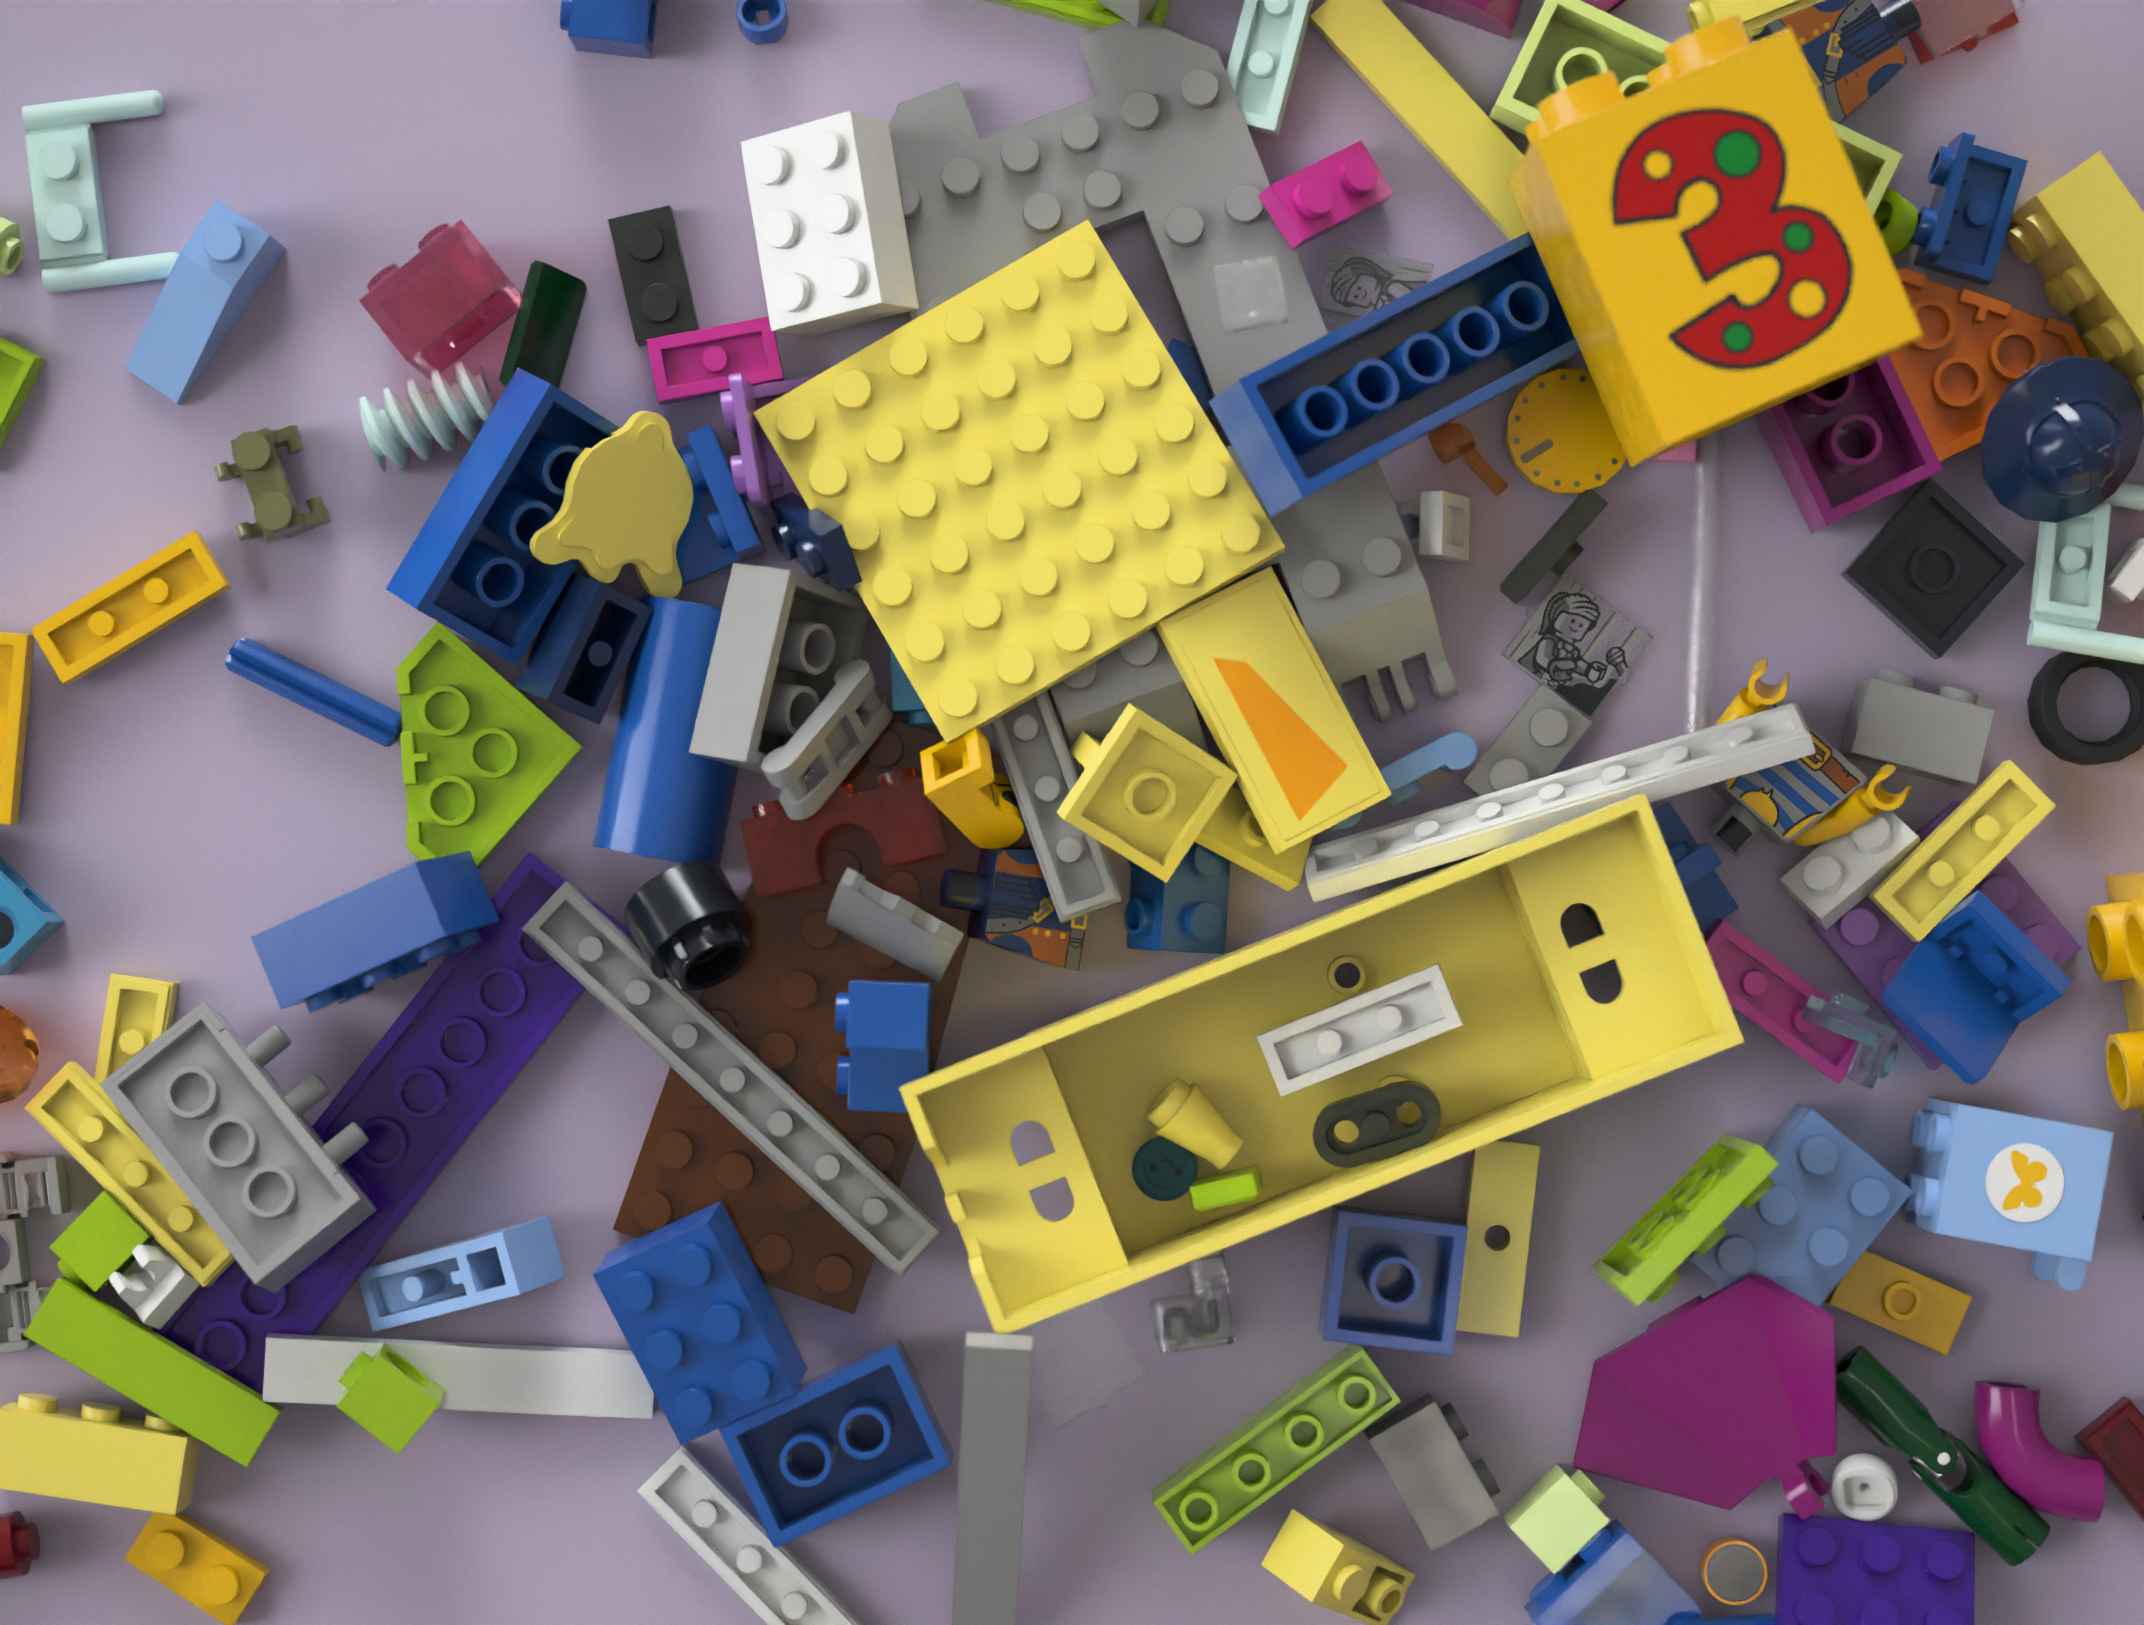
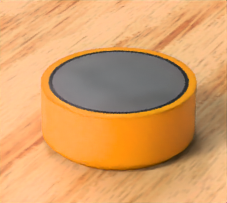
[1700,1537,1767,1605]

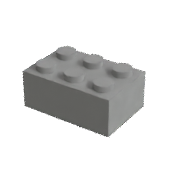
[689,563,870,778]

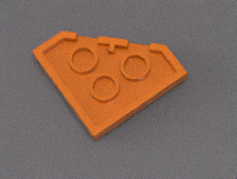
[1888,267,2090,462]

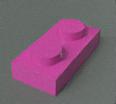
[1259,141,1394,250]
[646,316,785,405]

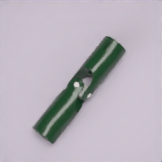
[1836,1345,2051,1566]

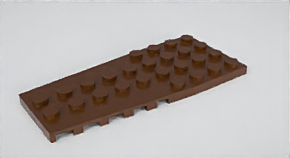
[613,718,1008,1315]

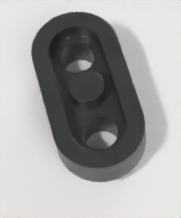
[1313,1080,1441,1168]

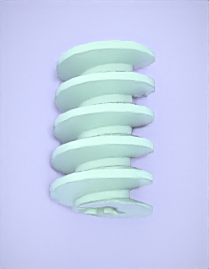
[359,360,497,472]

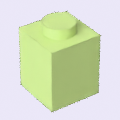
[1502,1464,1610,1574]

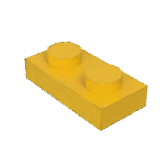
[124,1512,271,1625]

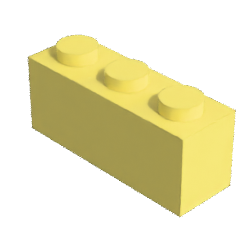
[0,1393,201,1515]

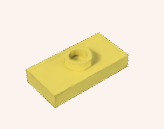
[1194,786,1313,891]

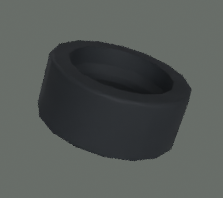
[2027,651,2144,766]

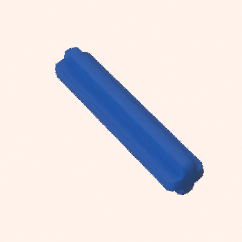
[225,638,402,747]

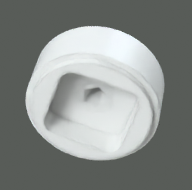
[1832,1453,1897,1521]

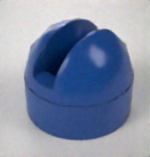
[736,0,789,45]

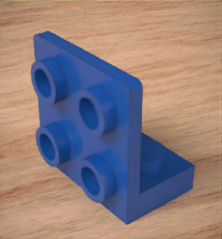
[643,424,766,596]

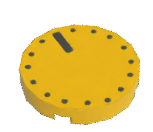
[1505,368,1626,496]

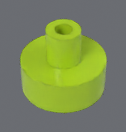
[1873,189,1918,256]

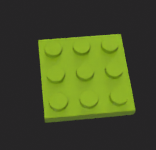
[1590,1133,1779,1307]

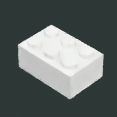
[740,111,919,337]

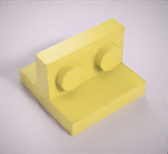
[1057,703,1239,883]

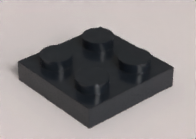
[1840,478,2026,660]

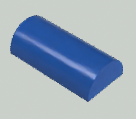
[593,596,739,866]

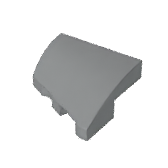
[826,868,964,983]

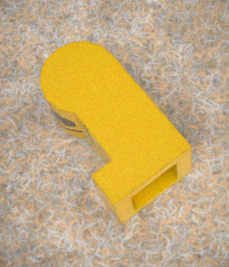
[920,727,1024,850]

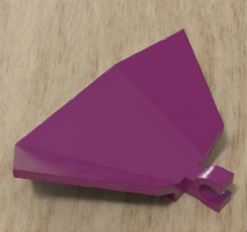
[1572,1273,1837,1520]

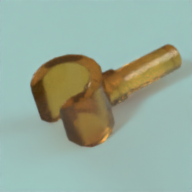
[1428,423,1508,496]

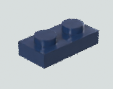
[770,492,862,592]

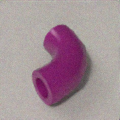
[1973,1380,2105,1523]

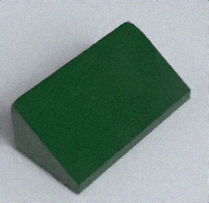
[499,260,587,389]

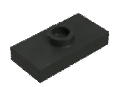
[1499,489,1609,605]

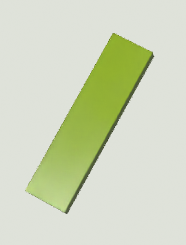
[23,1277,284,1467]

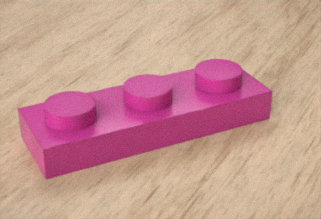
[1703,918,1877,1084]

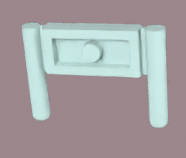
[22,90,179,294]
[2027,482,2144,665]

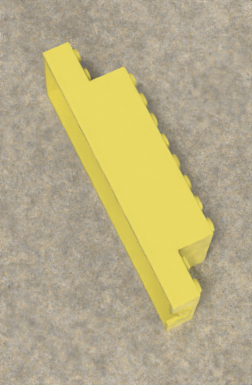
[899,793,1745,1334]

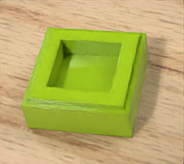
[1189,1164,1263,1211]

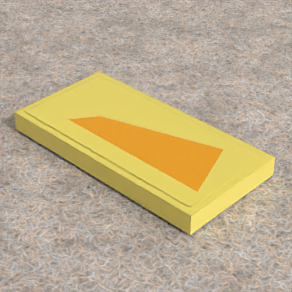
[1155,566,1392,855]

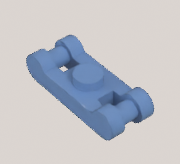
[1330,732,1477,830]

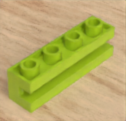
[1152,1344,1401,1555]

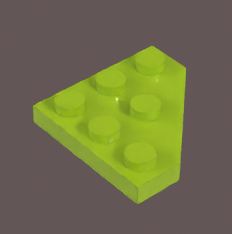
[396,622,585,870]

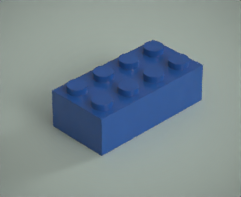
[386,368,620,666]

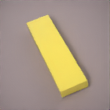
[24,1061,236,1288]

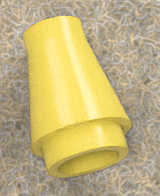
[1146,1077,1244,1170]

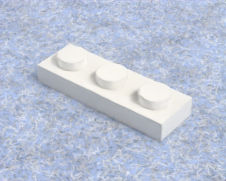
[1256,963,1463,1097]

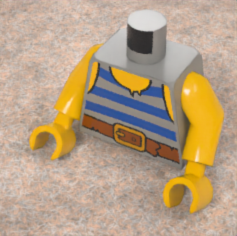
[1709,659,1912,857]

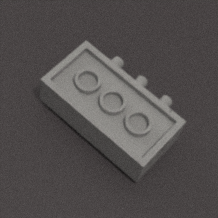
[99,1001,378,1293]

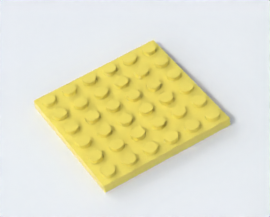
[753,219,1285,745]

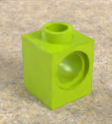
[49,1190,154,1292]
[336,1343,445,1454]

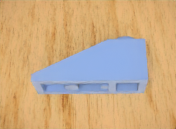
[125,199,286,405]
[358,1216,566,1332]

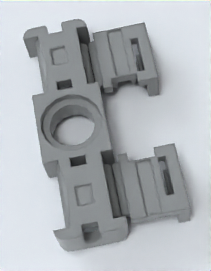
[0,1152,71,1354]

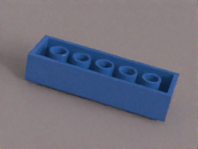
[1208,232,1581,517]

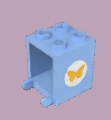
[1901,1097,2114,1291]

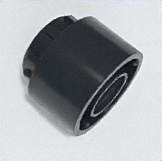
[624,861,752,991]

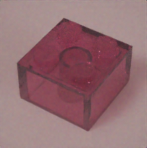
[359,220,522,381]

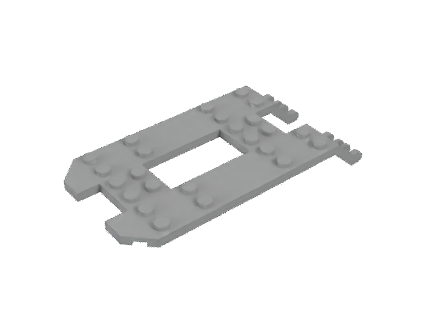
[889,19,1458,775]

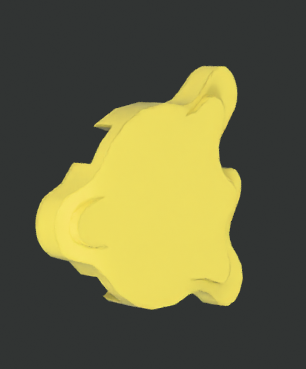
[530,411,693,599]

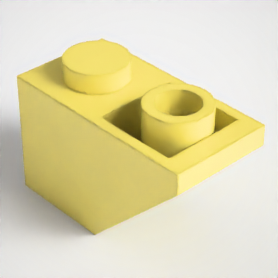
[1261,1508,1416,1625]

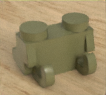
[214,425,332,542]

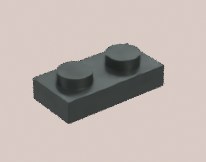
[608,205,700,346]

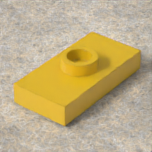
[1825,1250,1972,1355]

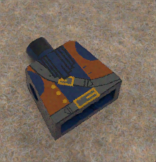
[1755,0,1922,124]
[939,847,1088,971]

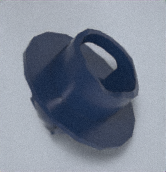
[1980,355,2144,523]

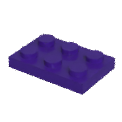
[1775,1512,1975,1625]

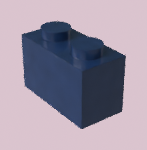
[515,573,653,725]

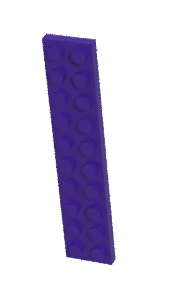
[152,852,630,1395]

